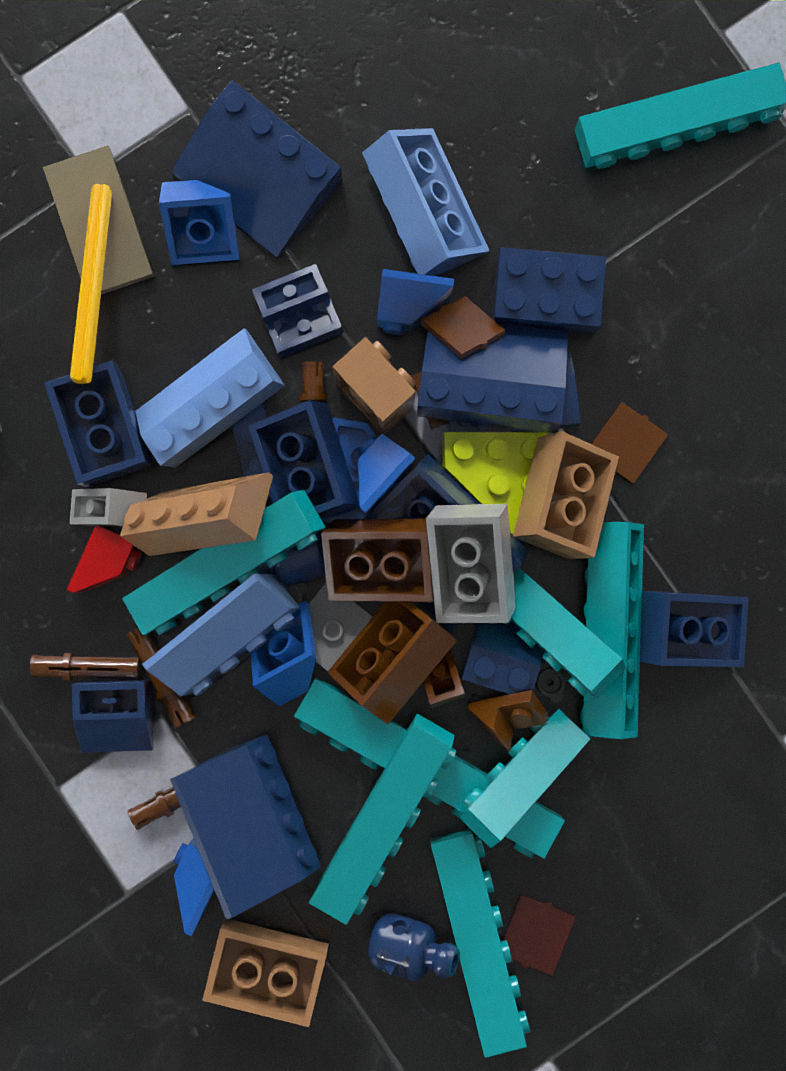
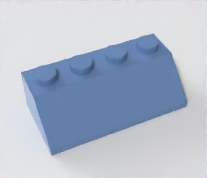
[362,128,489,276]
[135,328,285,468]
[142,574,300,696]

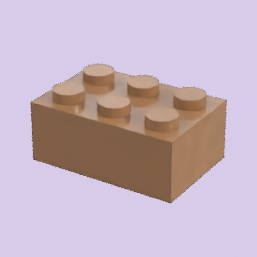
[333,337,416,435]
[513,431,619,560]
[202,918,329,1027]

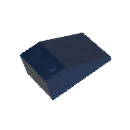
[640,591,749,667]

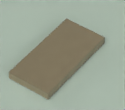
[43,145,154,295]

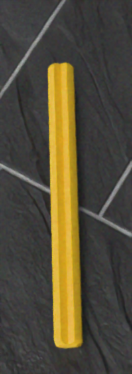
[70,184,112,384]

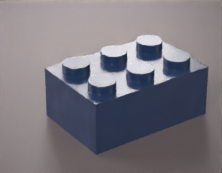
[492,247,606,335]
[44,360,153,488]
[248,400,360,518]

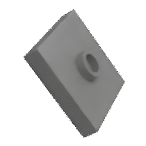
[310,583,373,671]

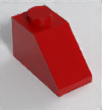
[67,525,142,593]

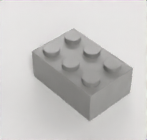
[426,504,516,623]

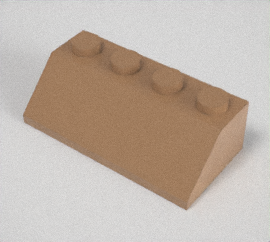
[120,472,273,556]

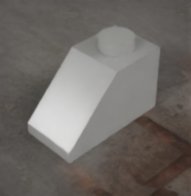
[70,488,147,528]

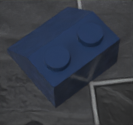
[460,621,543,694]

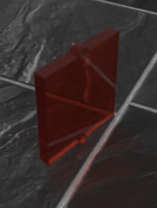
[502,894,575,975]

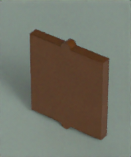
[421,296,505,359]
[592,402,668,484]

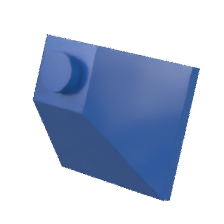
[159,180,240,265]
[377,269,454,335]
[358,434,415,517]
[251,601,316,706]
[173,838,215,936]

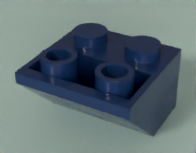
[72,679,154,753]

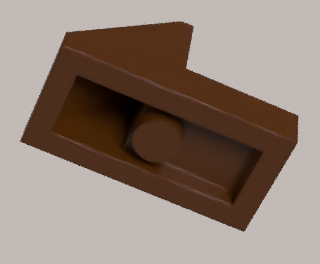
[424,649,466,708]
[468,690,548,751]

